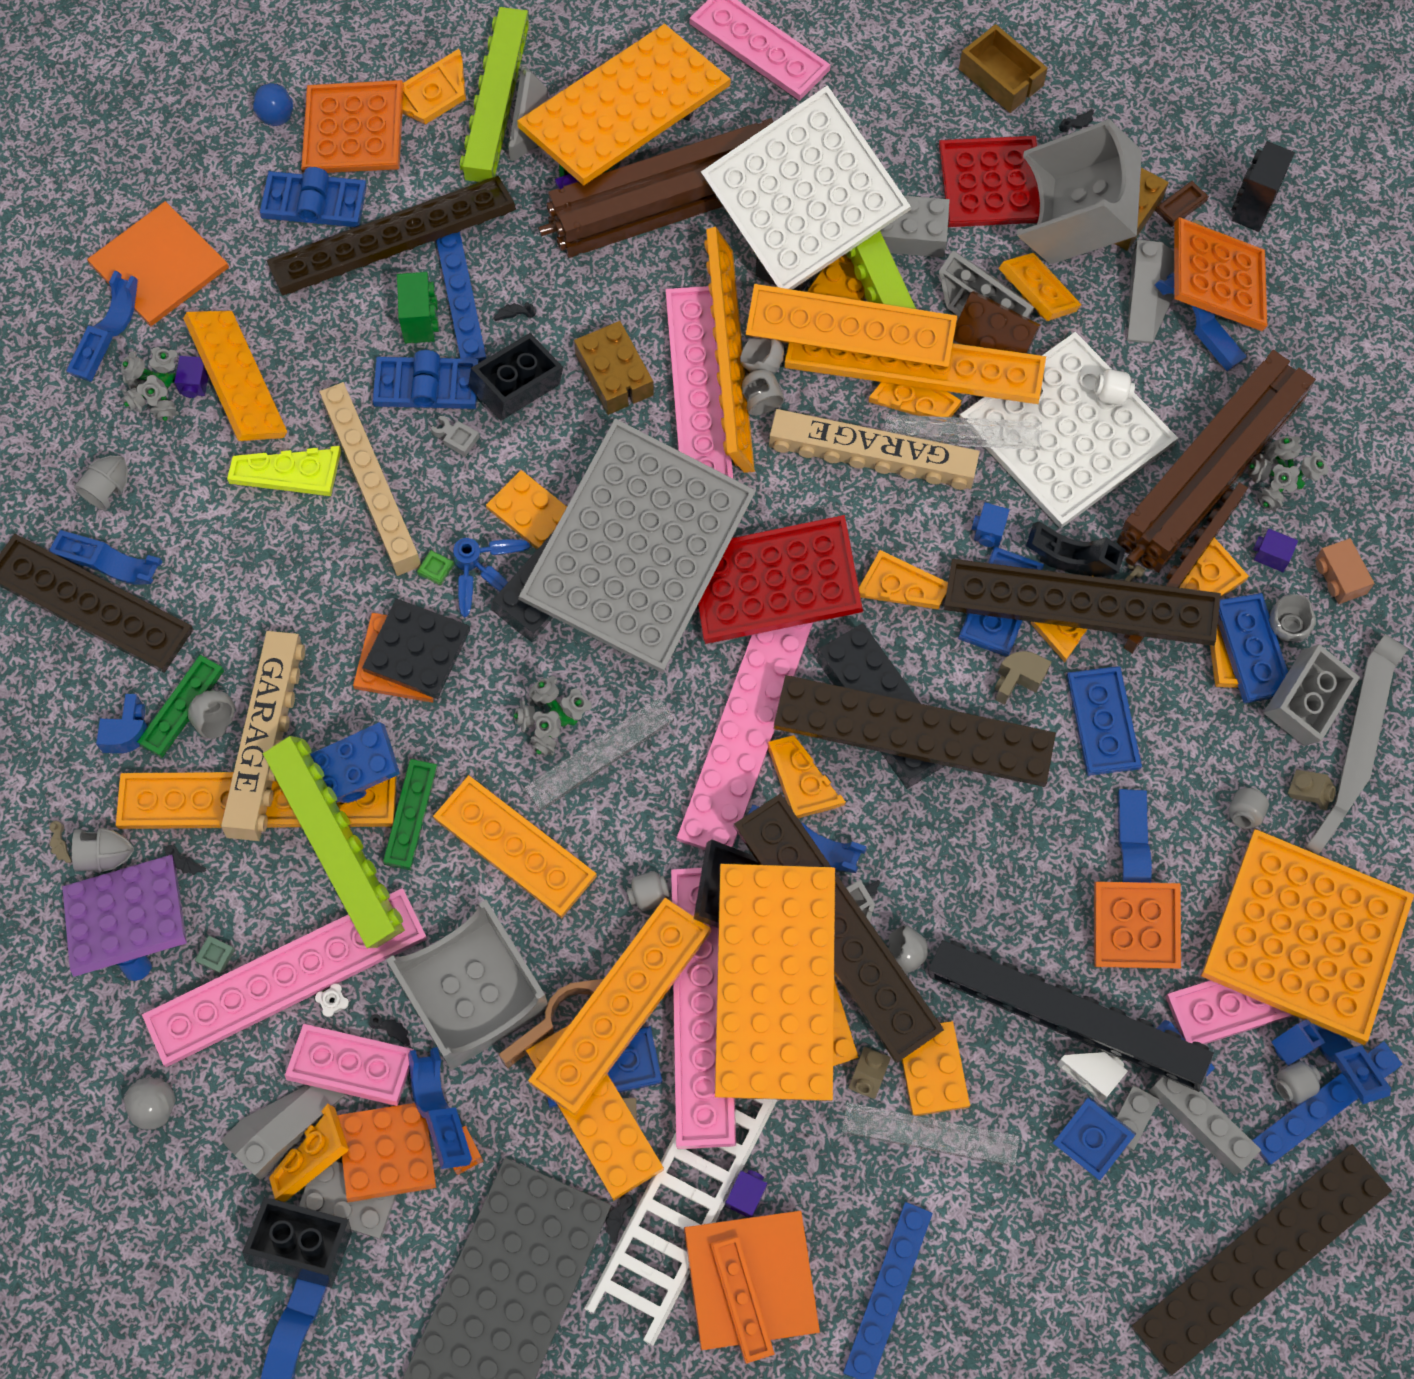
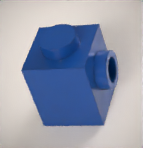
[971,502,1010,547]
[1271,1019,1325,1066]

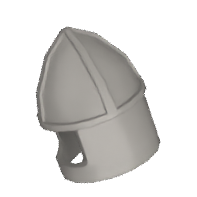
[74,456,128,511]
[72,828,134,872]

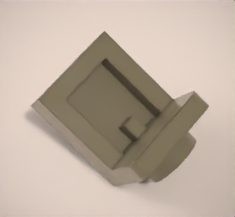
[1288,770,1336,810]
[849,1047,891,1099]

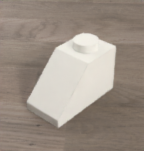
[1057,1052,1128,1102]

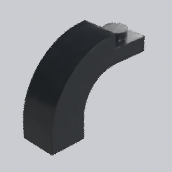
[1026,521,1126,577]

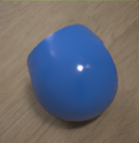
[253,83,293,126]

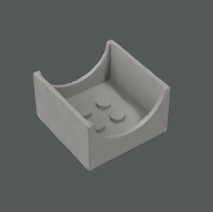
[1017,119,1142,264]
[386,900,548,1070]

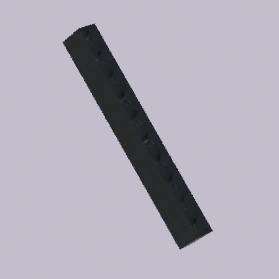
[928,940,1214,1092]

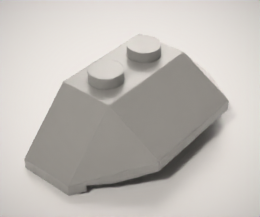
[508,66,549,161]
[939,250,1035,318]

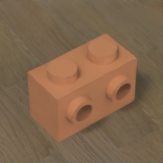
[1315,538,1375,604]

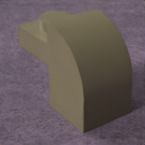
[994,651,1052,705]

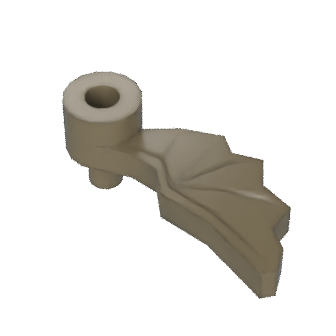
[1124,565,1146,582]
[49,821,72,863]

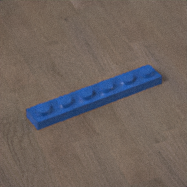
[436,232,486,362]
[1252,1041,1403,1166]
[843,1202,933,1379]

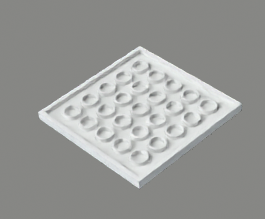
[701,85,911,290]
[959,332,1178,529]

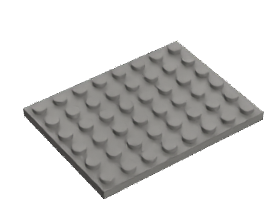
[518,419,756,673]

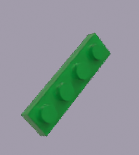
[137,655,224,758]
[383,759,438,871]

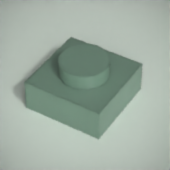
[195,936,235,975]

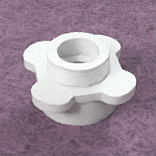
[315,984,349,1017]

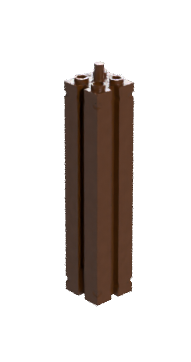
[538,118,773,258]
[1117,350,1316,573]

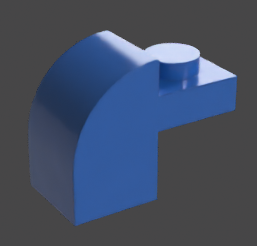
[96,694,148,753]

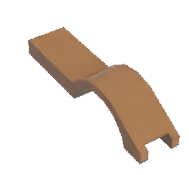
[499,979,603,1069]

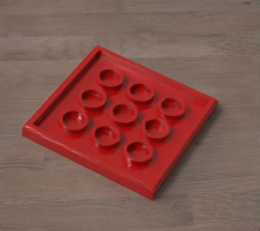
[938,136,1040,227]

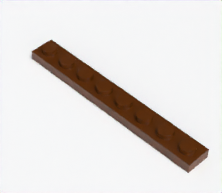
[1124,482,1248,654]

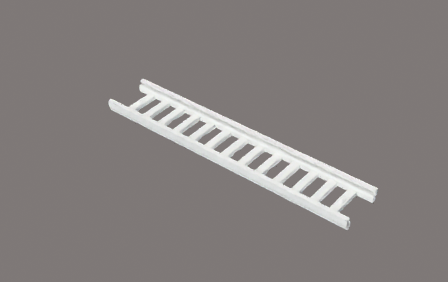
[584,975,838,1346]

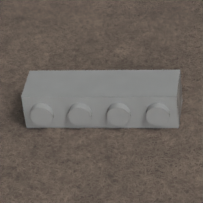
[1148,1077,1261,1176]

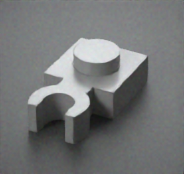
[431,416,480,457]

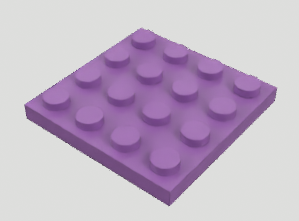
[62,855,187,977]

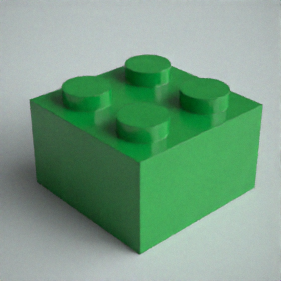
[397,272,439,344]

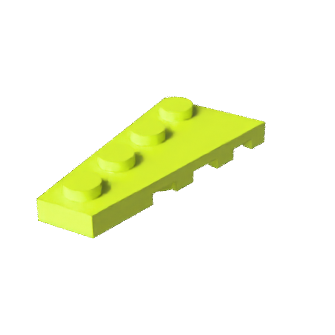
[227,446,341,496]

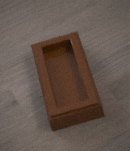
[1155,181,1209,227]

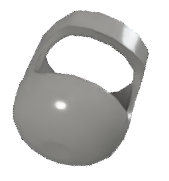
[741,369,785,416]

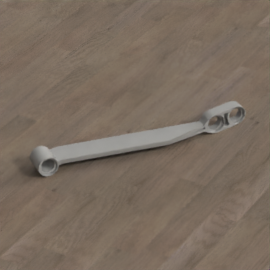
[1306,634,1408,855]

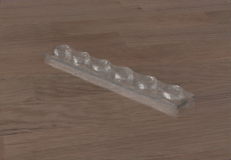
[885,414,1042,450]
[524,697,674,812]
[841,1102,1019,1167]

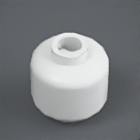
[1094,369,1135,405]

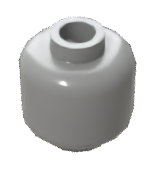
[1228,788,1269,829]
[627,871,670,912]
[1275,1061,1321,1104]

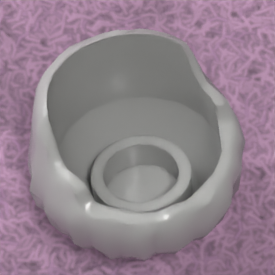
[740,338,784,374]
[1269,594,1316,642]
[188,690,235,739]
[888,925,928,974]
[123,1077,176,1130]

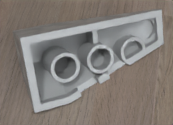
[1127,240,1174,344]
[221,1085,346,1181]

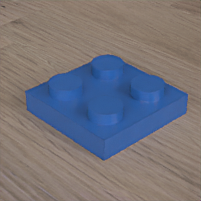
[1053,1096,1136,1180]

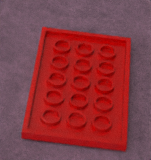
[698,515,863,644]

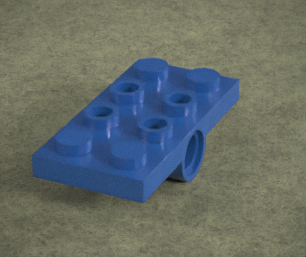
[260,167,367,227]
[373,350,479,409]
[310,722,400,803]

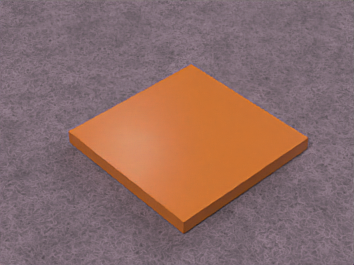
[301,80,404,173]
[87,201,229,327]
[1174,217,1267,331]
[684,1211,820,1351]

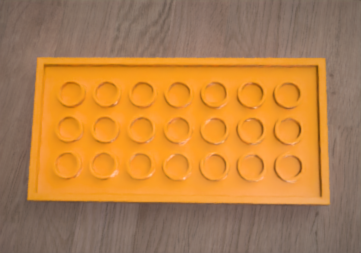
[517,23,731,185]
[715,864,835,1101]

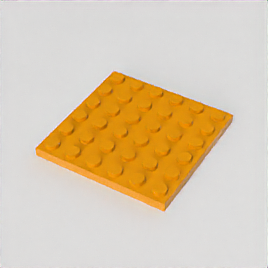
[1201,829,1414,1045]

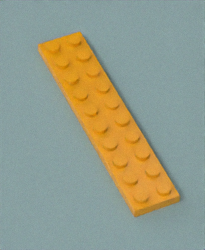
[704,226,755,473]
[785,343,1046,404]
[116,772,397,829]

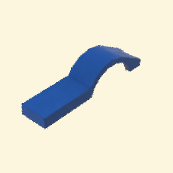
[66,271,138,382]
[1155,272,1247,371]
[49,530,163,585]
[1118,789,1152,883]
[748,804,867,873]
[1312,1023,1391,1104]
[408,1047,472,1169]
[261,1279,327,1379]

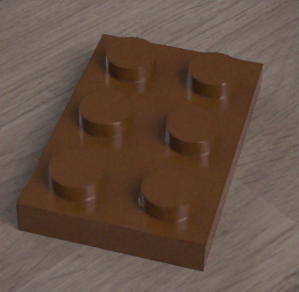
[953,291,1041,354]

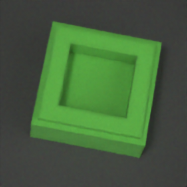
[417,550,454,586]

